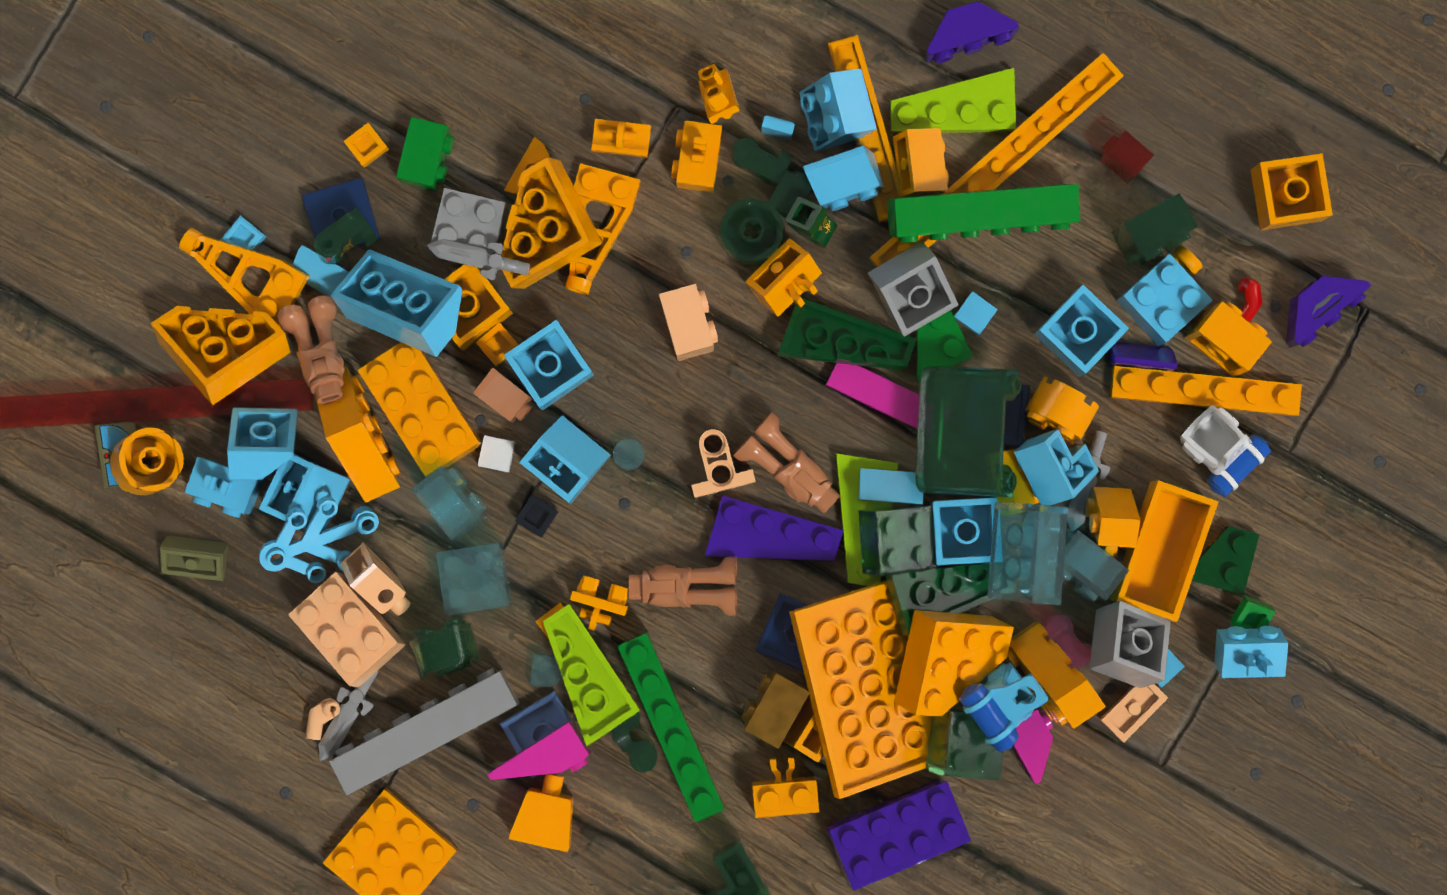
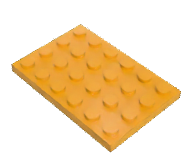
[789,580,951,799]

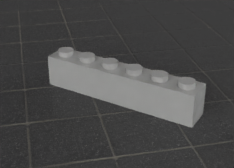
[329,668,520,795]

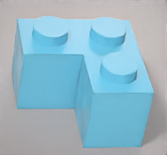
[1014,429,1099,508]

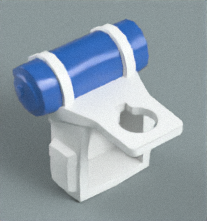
[1180,405,1271,497]

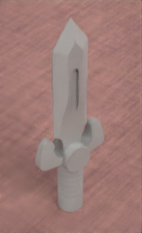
[427,239,530,280]
[1066,430,1110,533]
[318,671,379,761]

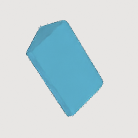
[292,245,349,297]
[858,468,923,505]

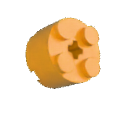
[1025,376,1099,445]
[110,428,184,495]

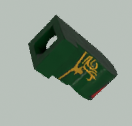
[784,196,838,248]

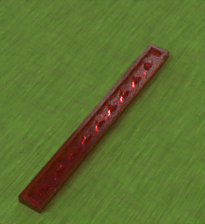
[0,379,314,429]

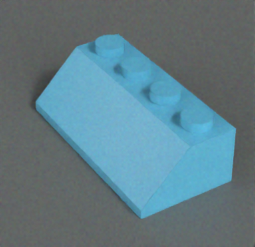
[331,249,462,357]

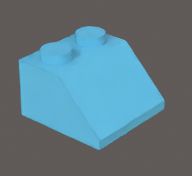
[803,146,885,211]
[227,408,298,479]

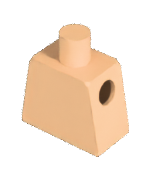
[340,542,410,616]

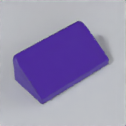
[1108,342,1178,371]

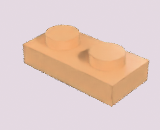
[1099,684,1168,743]

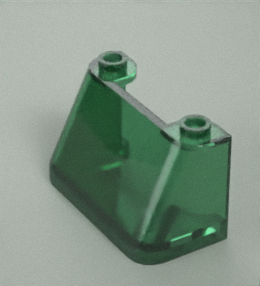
[915,366,1021,498]

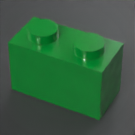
[396,117,455,192]

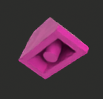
[1012,709,1053,784]

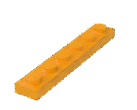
[1109,366,1302,416]

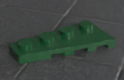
[777,298,916,371]

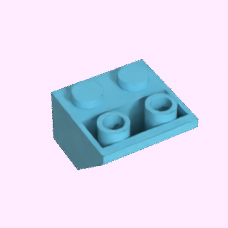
[799,69,877,152]
[519,416,611,504]
[259,453,350,532]

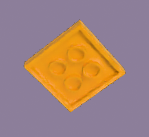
[323,788,458,895]

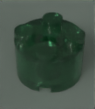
[720,198,783,267]
[409,618,482,680]

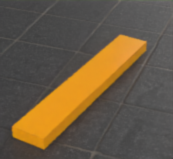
[827,35,900,223]

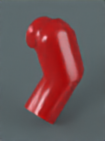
[1238,277,1263,323]

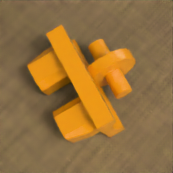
[698,64,740,124]
[591,119,651,158]
[570,575,629,631]

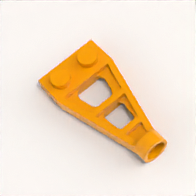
[565,163,641,295]
[179,228,310,328]

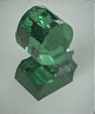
[612,711,658,773]

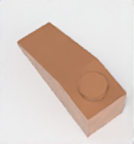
[473,368,532,423]

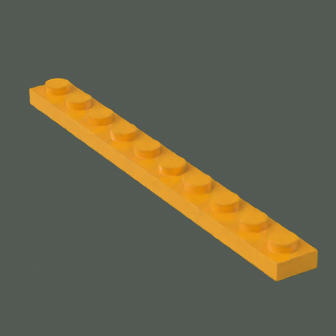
[869,53,1124,268]

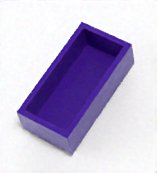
[825,778,971,891]

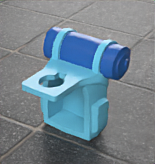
[959,662,1049,752]

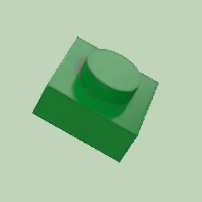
[1230,595,1276,629]

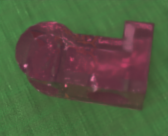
[1042,614,1092,670]

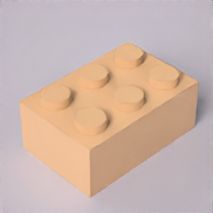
[288,572,406,687]

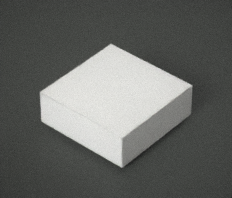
[478,435,516,473]

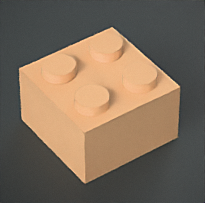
[659,284,718,361]

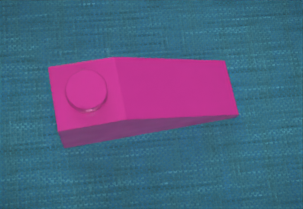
[487,720,591,780]

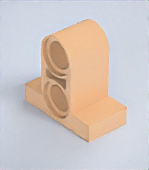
[691,429,756,498]

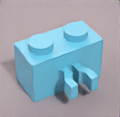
[184,457,264,518]
[1214,626,1288,678]

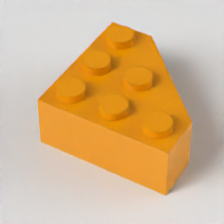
[501,157,602,289]
[151,306,291,405]
[315,366,401,503]
[894,610,1014,716]
[1007,622,1106,729]

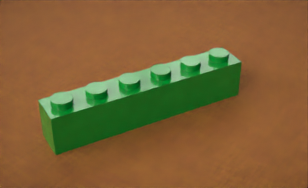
[887,184,1080,243]
[618,632,725,823]

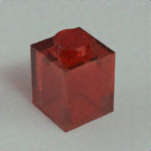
[1099,130,1154,184]

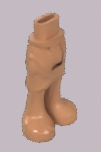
[277,295,345,404]
[733,412,840,514]
[629,556,737,616]

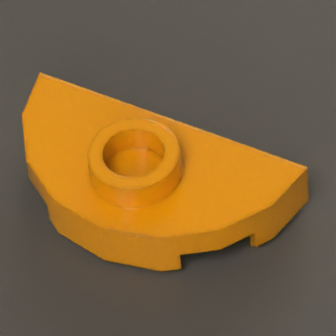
[504,137,550,196]

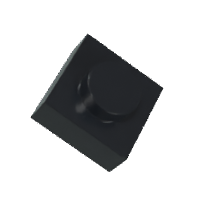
[515,494,559,538]

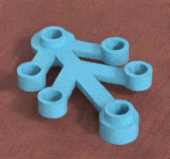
[259,496,379,583]

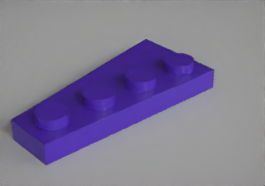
[705,495,843,561]

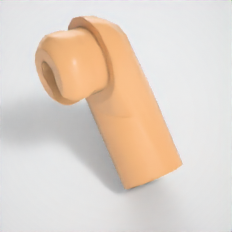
[305,698,340,740]

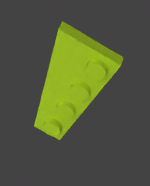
[890,68,1016,134]
[836,453,898,586]
[543,604,640,747]

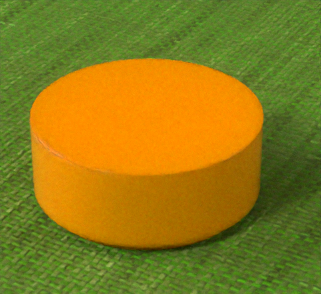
[1172,245,1203,275]

